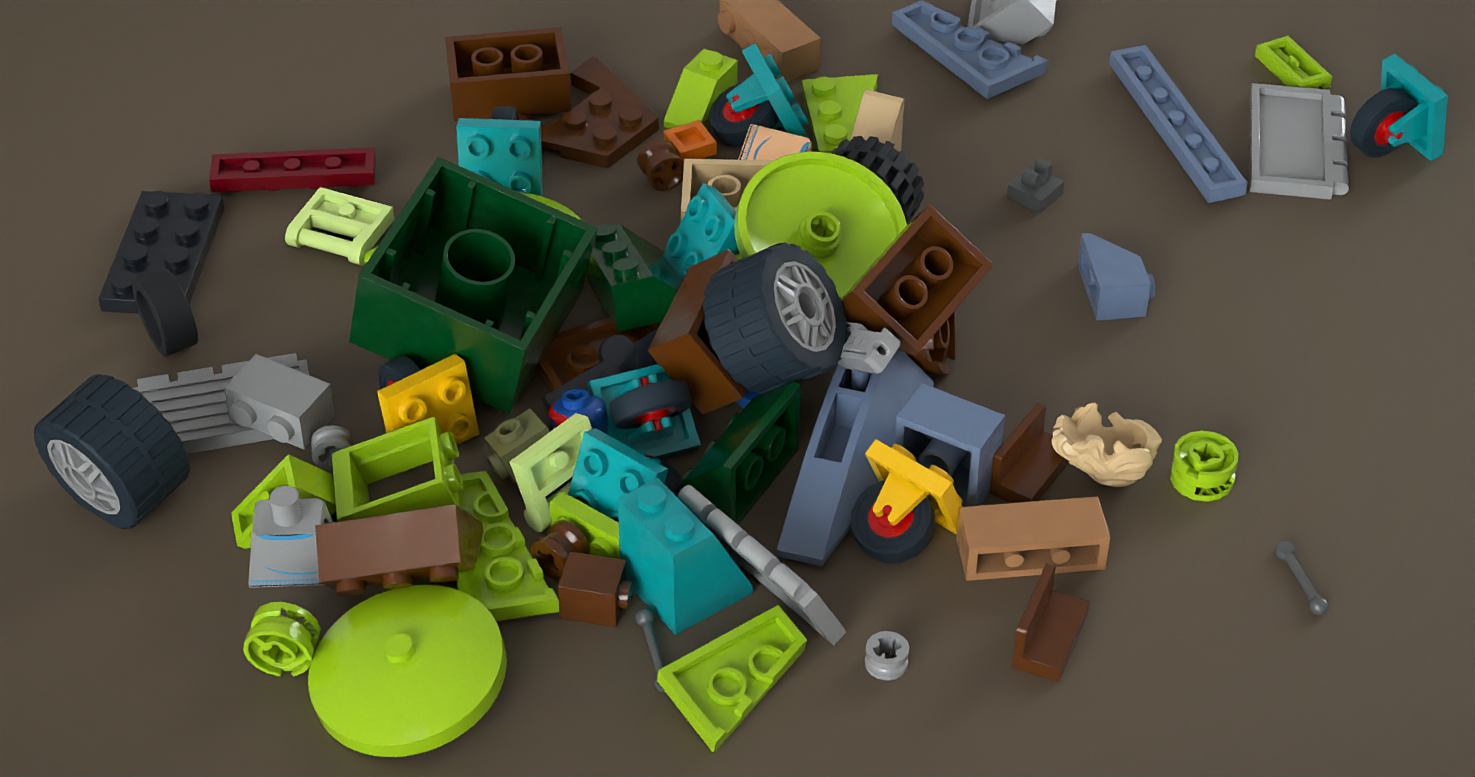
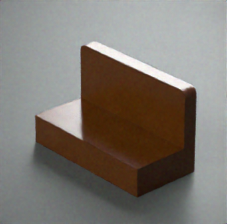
[990,403,1069,503]
[1012,563,1090,682]

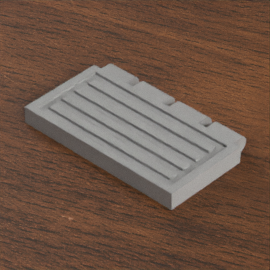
[1249,83,1349,199]
[133,353,309,454]
[677,485,847,646]

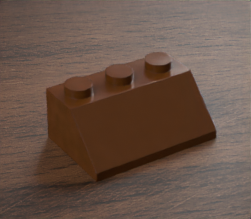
[841,204,994,355]
[315,504,483,596]

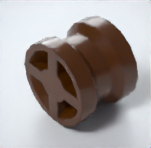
[637,139,684,191]
[530,520,590,580]

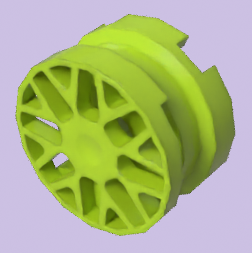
[1170,430,1239,502]
[243,602,321,677]

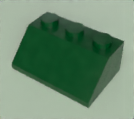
[586,224,683,332]
[680,381,801,525]

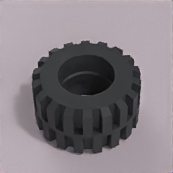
[831,136,925,225]

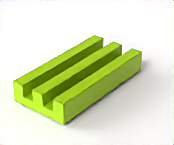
[1255,36,1333,89]

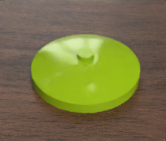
[734,151,907,299]
[308,585,507,757]

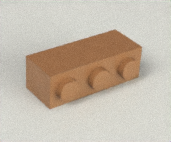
[717,0,821,82]
[956,496,1110,581]

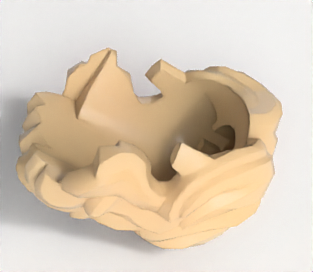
[1052,403,1162,487]

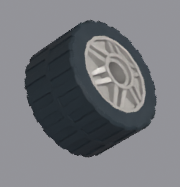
[703,242,847,394]
[34,374,190,529]

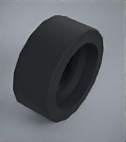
[132,268,198,357]

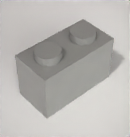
[224,354,335,450]

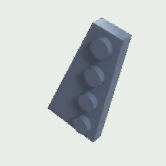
[892,0,1048,99]

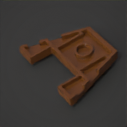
[518,57,659,168]

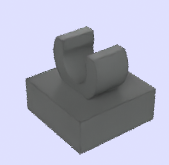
[1007,158,1064,213]

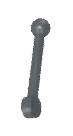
[1275,540,1328,616]
[635,608,665,692]

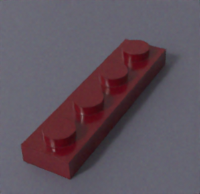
[209,147,376,193]

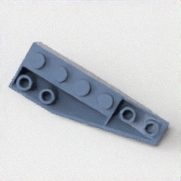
[776,350,934,566]

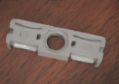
[835,322,901,374]

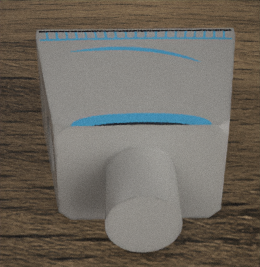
[248,486,333,588]

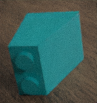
[618,478,753,635]

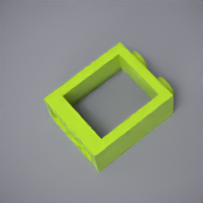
[331,417,464,522]

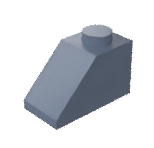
[1077,233,1155,321]

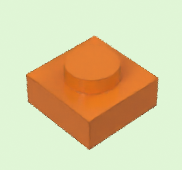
[663,120,717,162]

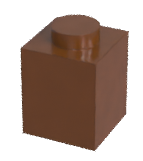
[558,552,634,627]

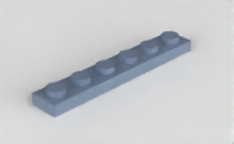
[1109,45,1248,203]

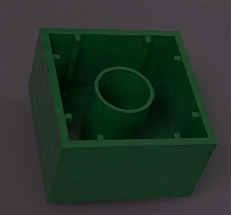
[349,157,598,414]

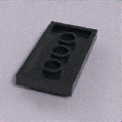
[98,191,224,314]

